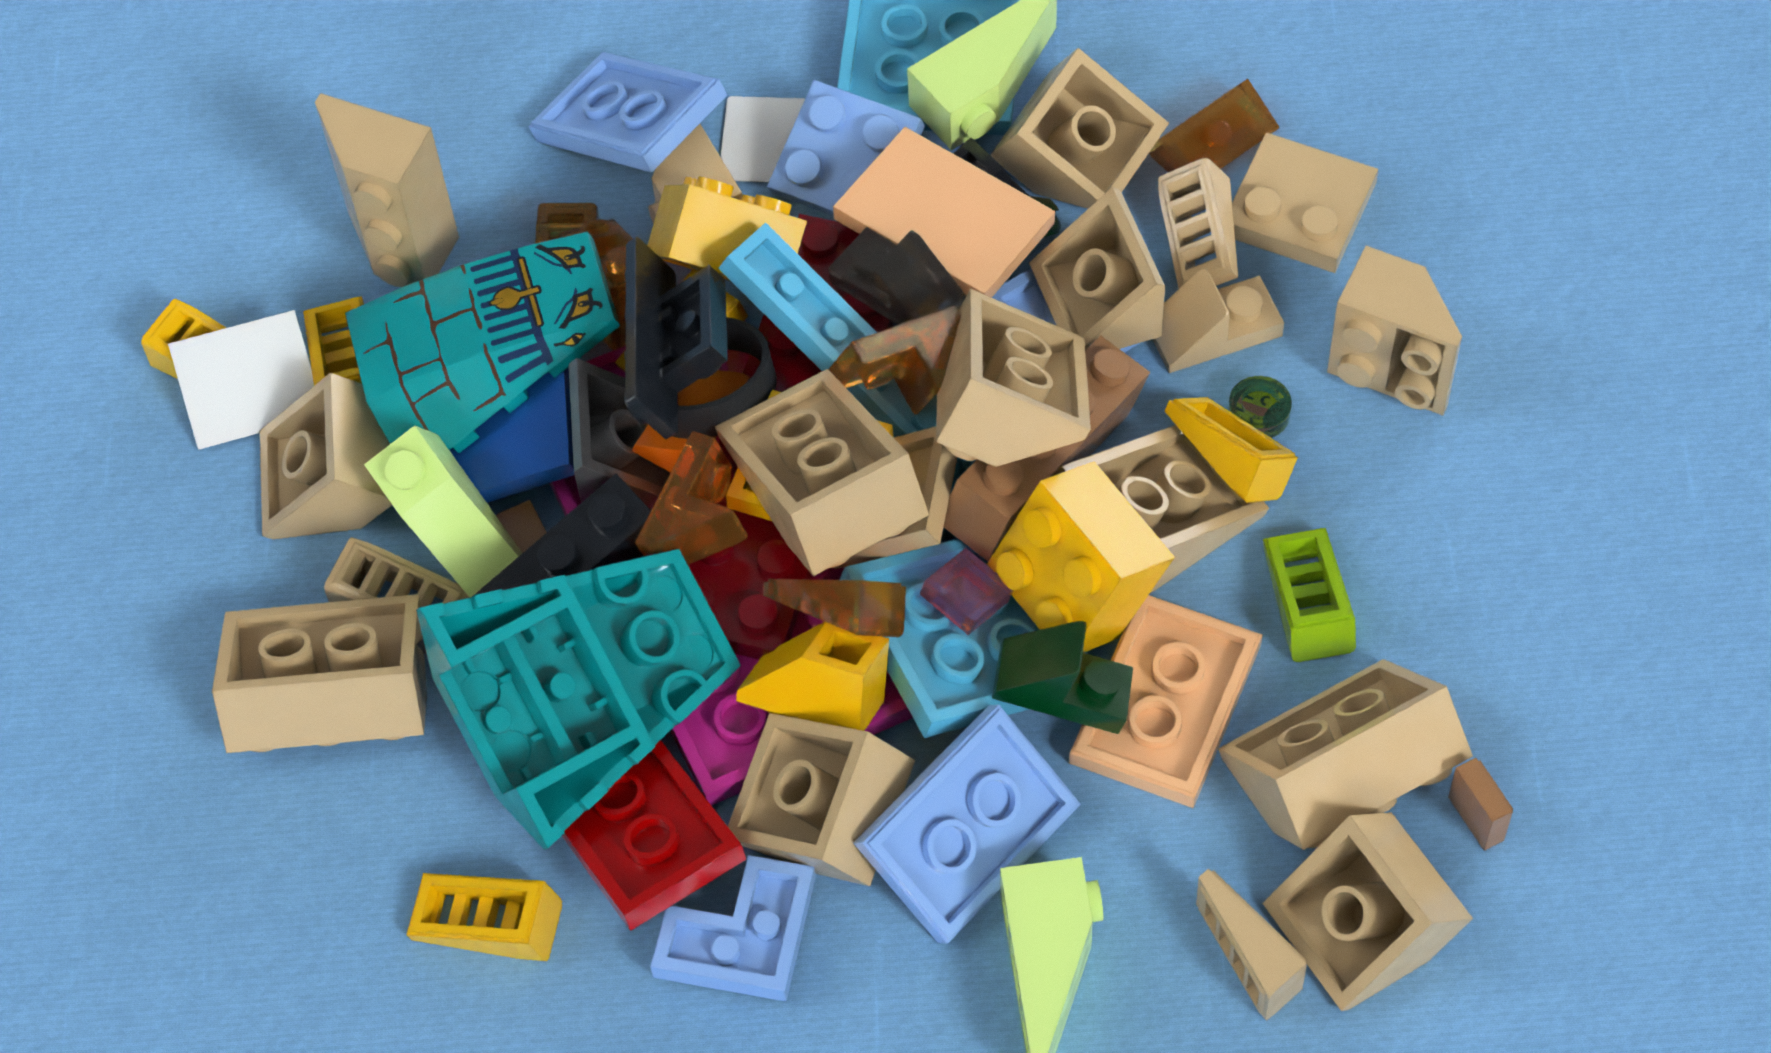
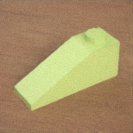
[907,0,1057,151]
[364,425,522,597]
[1000,857,1103,1053]

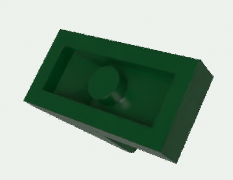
[992,621,1133,734]

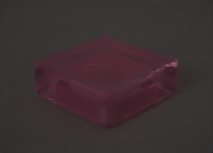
[920,548,1014,635]

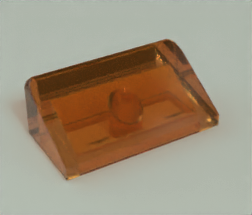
[1149,79,1280,172]

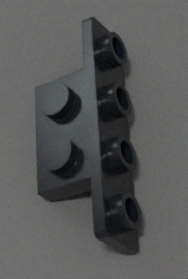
[624,237,728,439]

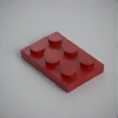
[562,740,747,931]

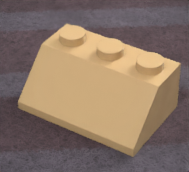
[315,93,459,287]
[936,289,1091,467]
[212,594,427,753]
[1218,659,1473,850]

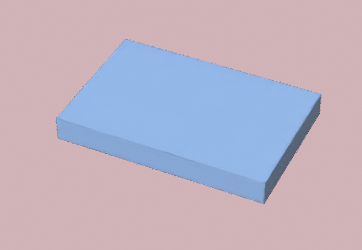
[528,52,727,173]
[853,705,1081,944]

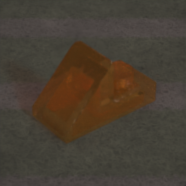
[828,306,961,414]
[635,431,748,565]

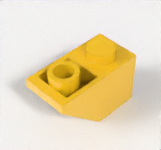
[736,620,889,731]

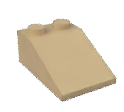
[715,369,929,576]
[1056,425,1269,593]

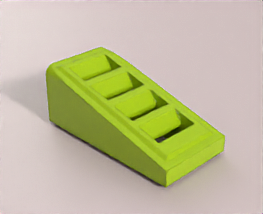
[1263,528,1356,662]

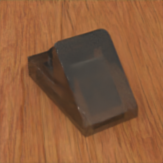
[828,227,965,343]

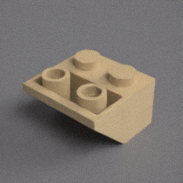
[1327,246,1462,415]

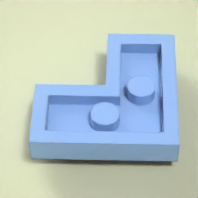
[650,855,816,1002]

